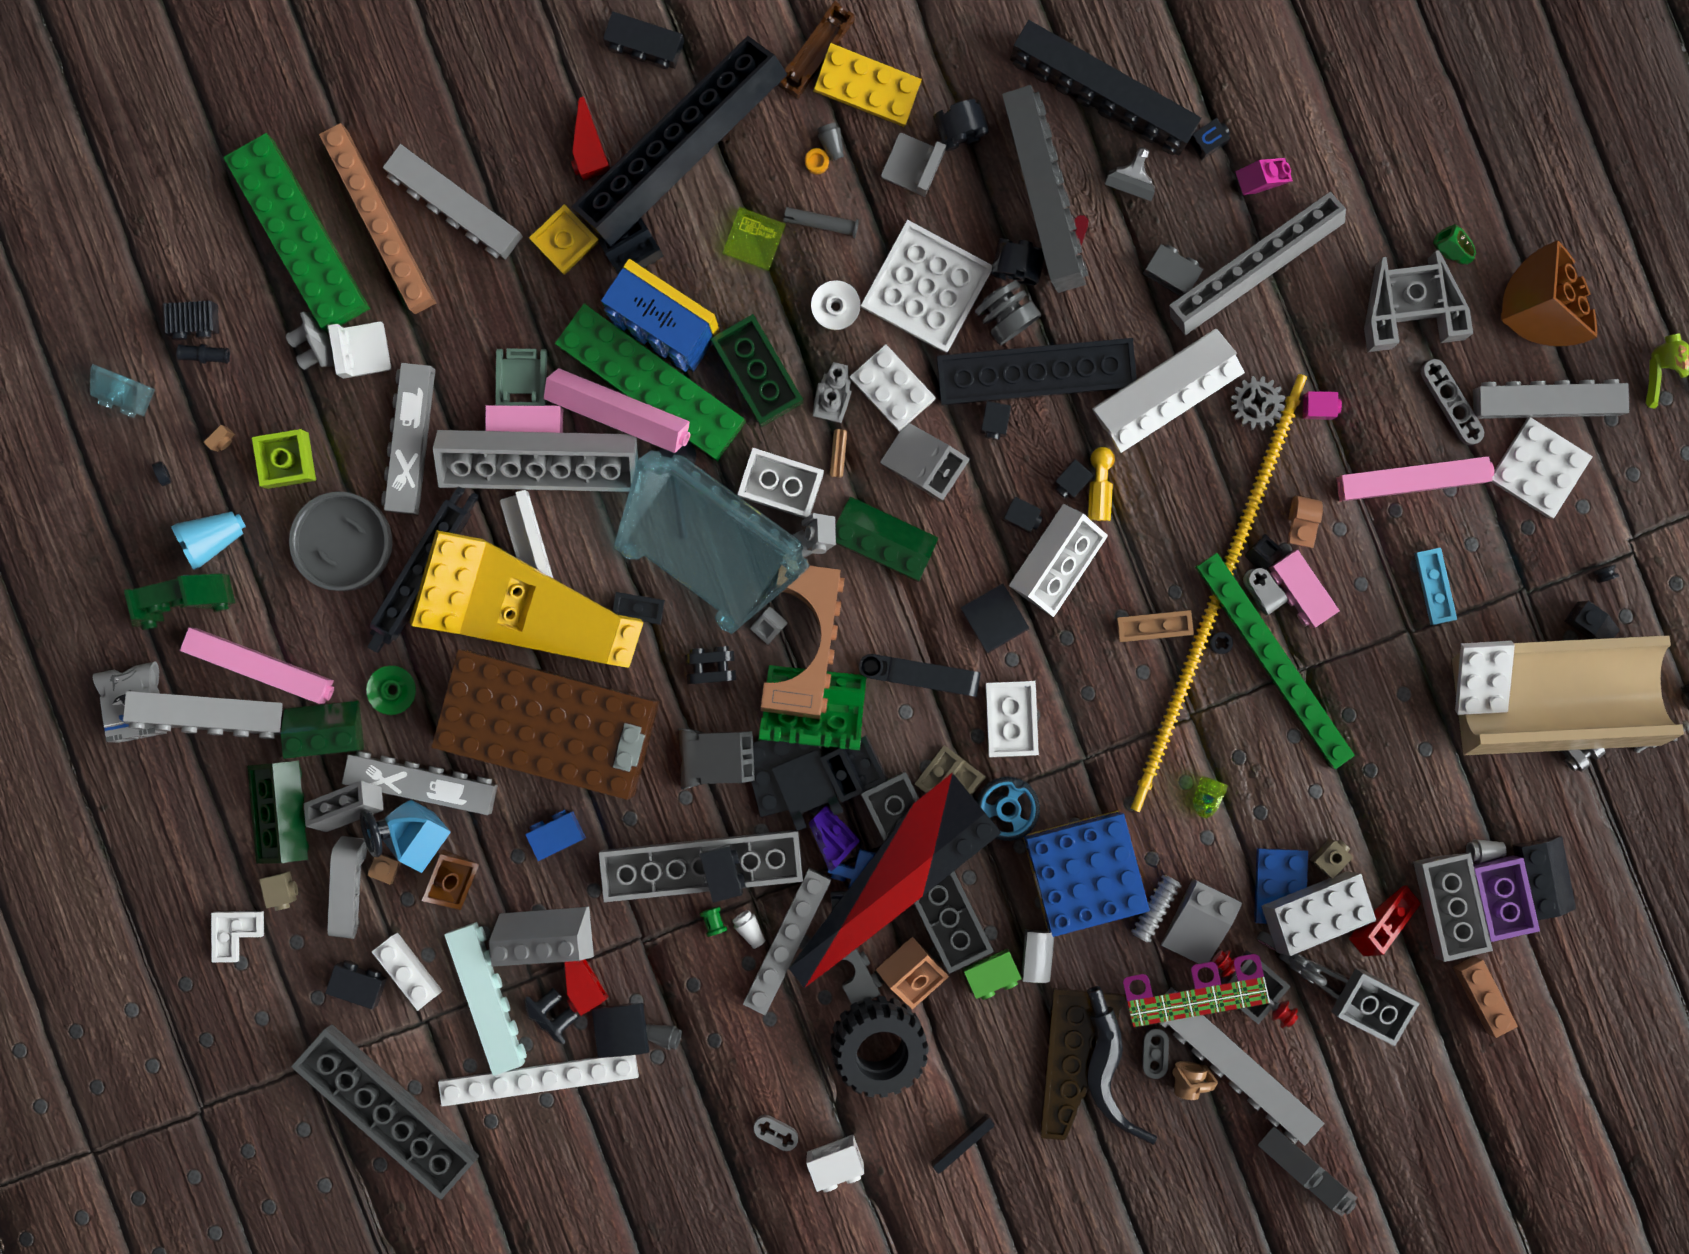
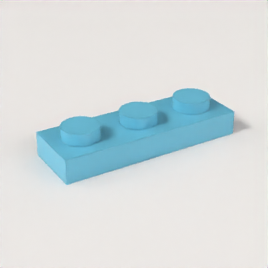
[1414,548,1457,625]

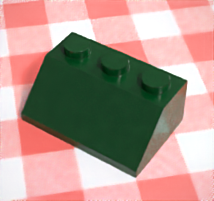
[281,701,364,759]

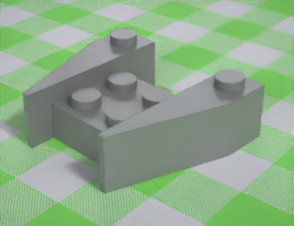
[1364,250,1473,352]

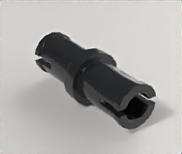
[176,344,230,364]

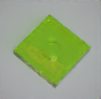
[723,207,786,271]

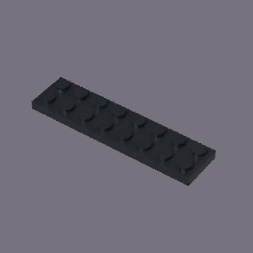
[937,338,1137,406]

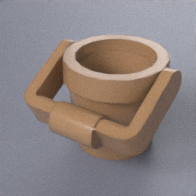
[1173,1061,1218,1100]

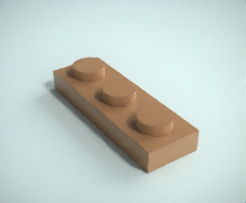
[1116,610,1194,642]

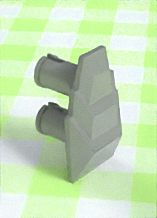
[286,312,335,370]
[813,362,852,423]

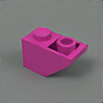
[1235,158,1293,195]

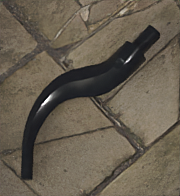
[1087,986,1157,1145]

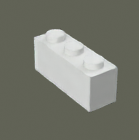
[372,933,443,1011]

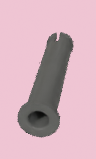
[784,207,859,238]

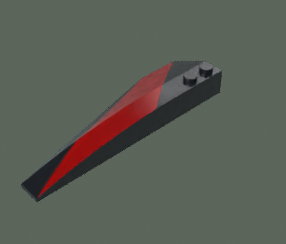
[789,772,1001,988]

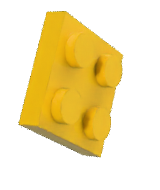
[529,204,598,275]

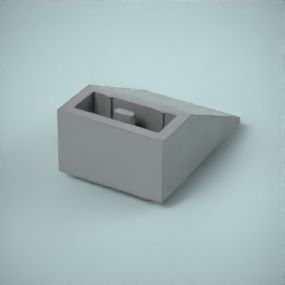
[880,423,970,503]

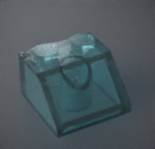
[90,364,155,418]

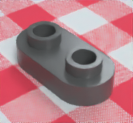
[1142,1027,1169,1079]

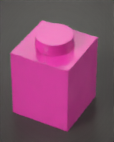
[1303,391,1342,420]

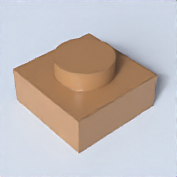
[204,425,235,452]
[367,853,401,885]

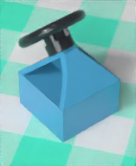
[360,800,450,873]

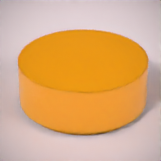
[805,148,829,175]

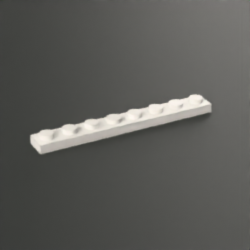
[438,1055,639,1106]

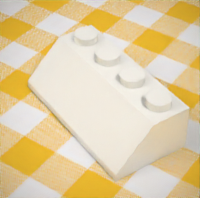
[1009,504,1108,617]

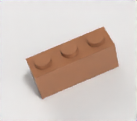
[1453,956,1518,1038]

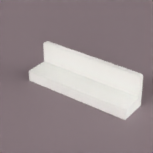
[500,490,553,578]

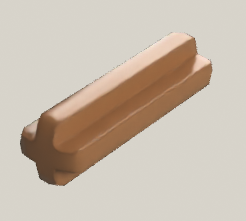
[830,429,847,478]

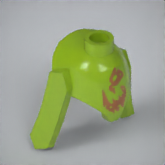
[1646,333,1689,409]

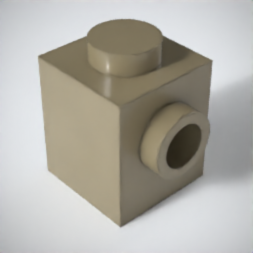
[1310,838,1353,879]
[259,871,298,911]

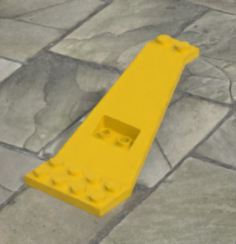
[410,530,643,668]

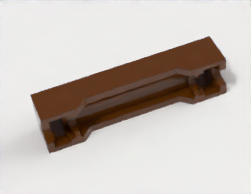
[778,1,855,99]

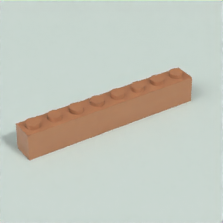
[319,123,436,314]

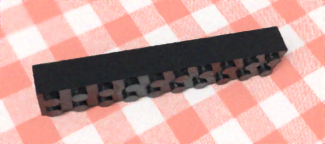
[572,36,788,246]

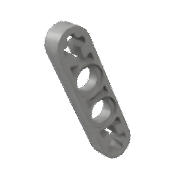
[1421,359,1484,445]

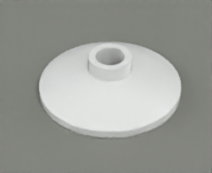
[811,281,860,330]

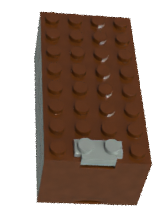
[431,650,660,800]

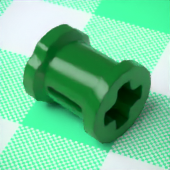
[699,906,728,937]

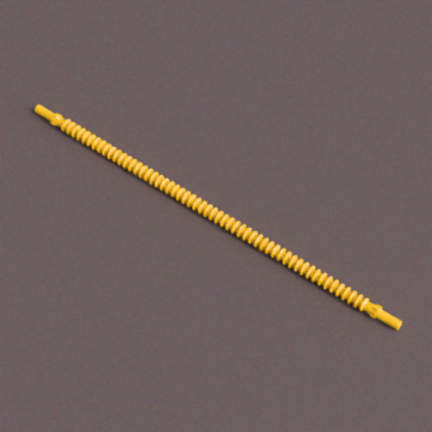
[1130,374,1307,812]

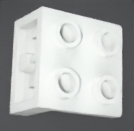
[328,322,391,379]

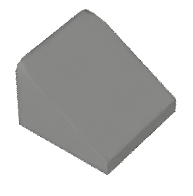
[750,607,788,645]

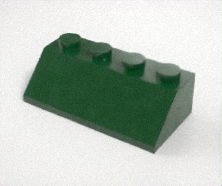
[835,497,939,582]
[247,761,309,864]

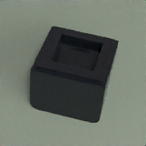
[1245,534,1283,570]

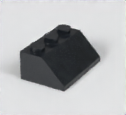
[1512,836,1576,920]

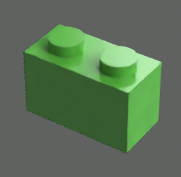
[963,948,1021,1000]

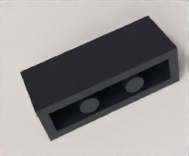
[603,11,684,69]

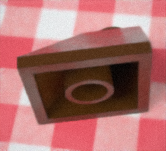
[416,849,479,910]

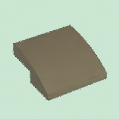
[915,745,985,796]

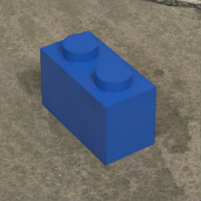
[525,810,586,861]

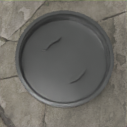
[289,492,393,591]

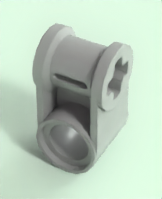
[1243,568,1288,616]

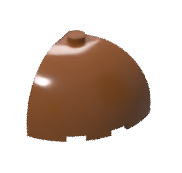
[1501,240,1597,346]

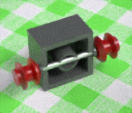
[1212,950,1298,1028]

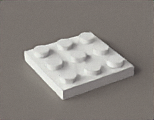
[1491,417,1593,519]

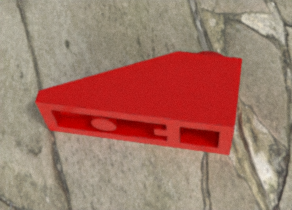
[571,96,610,181]
[1349,885,1421,957]
[564,959,609,1016]

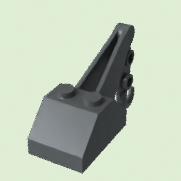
[1279,953,1420,1046]

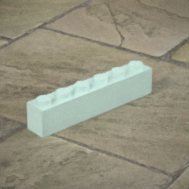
[445,922,527,1076]

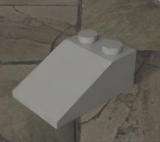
[1161,878,1242,964]

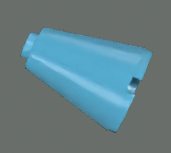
[171,511,246,570]

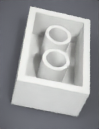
[737,448,824,518]

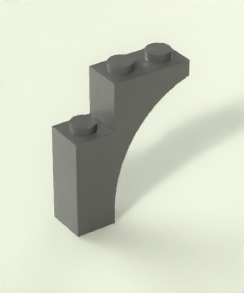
[1258,1127,1358,1216]

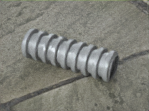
[1131,875,1182,943]

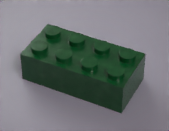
[710,314,804,428]

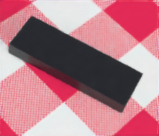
[931,1113,995,1174]

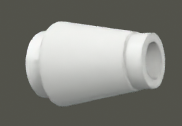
[733,910,766,949]

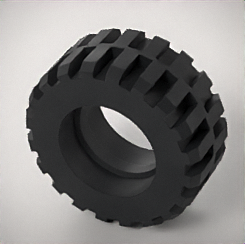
[830,996,929,1098]

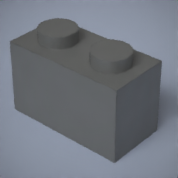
[1143,244,1203,297]

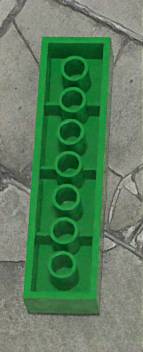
[223,133,371,333]
[555,304,746,462]

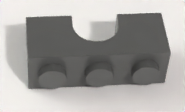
[842,948,882,1005]

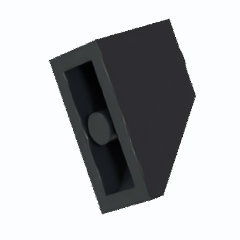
[1564,600,1620,639]

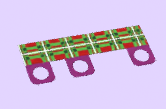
[1123,954,1270,1027]

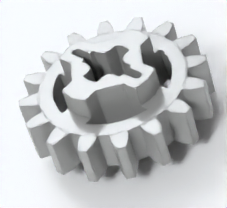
[1231,376,1285,430]

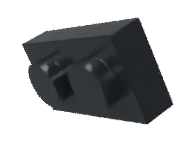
[612,592,665,625]

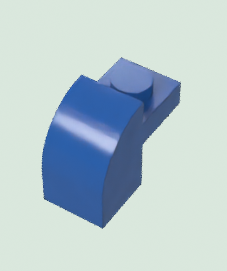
[828,848,876,888]

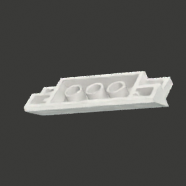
[1092,328,1245,453]

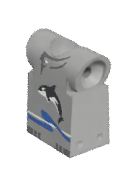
[93,661,167,743]

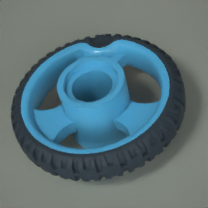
[977,777,1040,841]

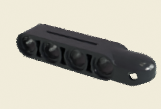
[859,654,981,697]

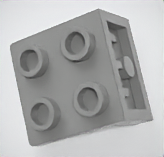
[881,133,946,197]

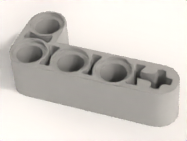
[328,836,367,939]

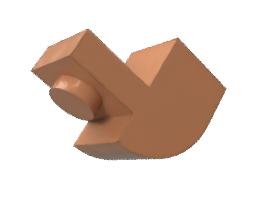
[1287,496,1323,548]

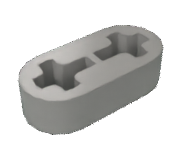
[754,1115,798,1151]

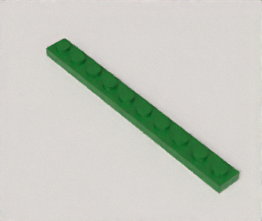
[1195,553,1355,769]

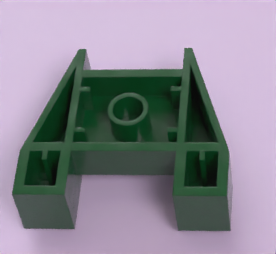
[124,574,236,630]

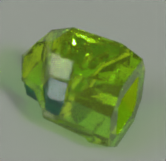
[1193,776,1228,818]

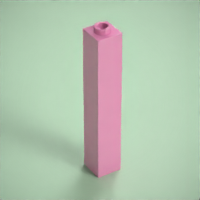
[544,368,690,453]
[1336,457,1494,502]
[180,628,334,704]

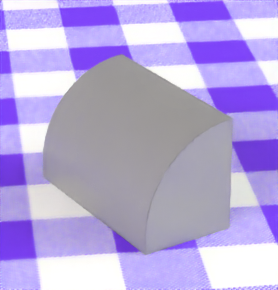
[1021,929,1054,983]

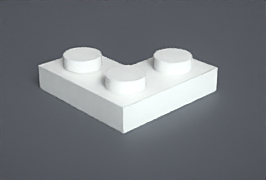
[211,911,264,962]

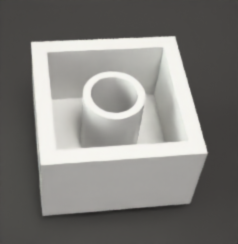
[806,1135,864,1192]

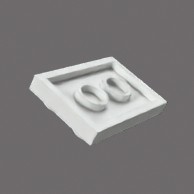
[850,345,935,431]
[1455,641,1515,715]
[985,681,1039,757]

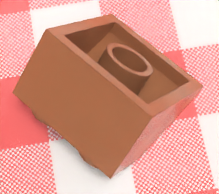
[876,937,949,1009]

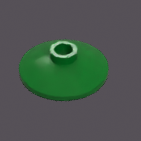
[366,666,416,715]

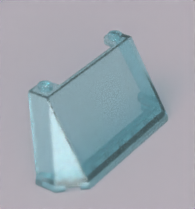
[614,450,810,634]

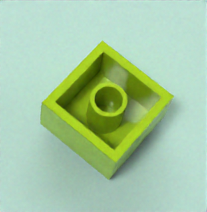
[252,429,316,489]

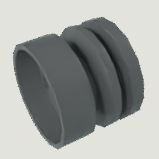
[975,280,1041,346]

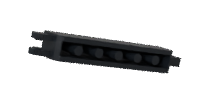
[368,486,479,653]

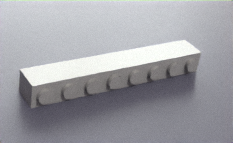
[1169,192,1346,335]
[1160,987,1325,1146]

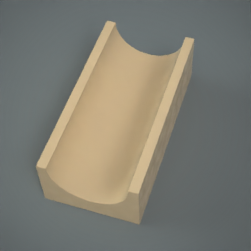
[1452,636,1684,755]

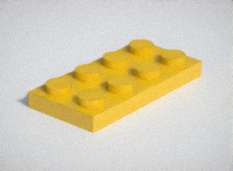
[813,43,922,127]

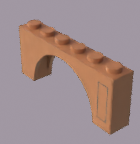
[761,562,845,719]

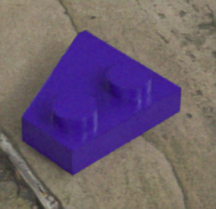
[809,805,860,871]

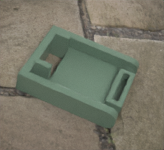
[496,348,547,406]

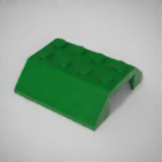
[759,665,867,750]

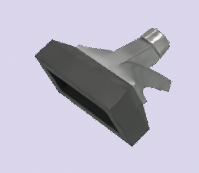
[1105,147,1155,201]

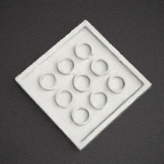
[861,220,992,354]

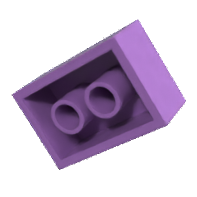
[1473,855,1540,942]

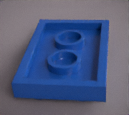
[1254,848,1308,924]

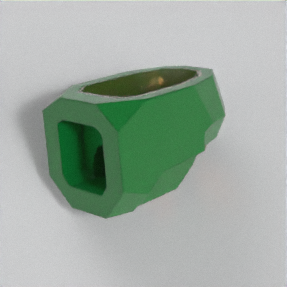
[1433,224,1476,265]

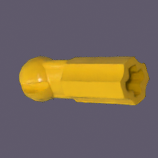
[1088,447,1115,521]

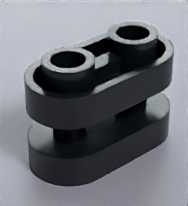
[685,646,736,684]

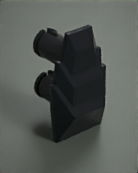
[524,988,579,1045]

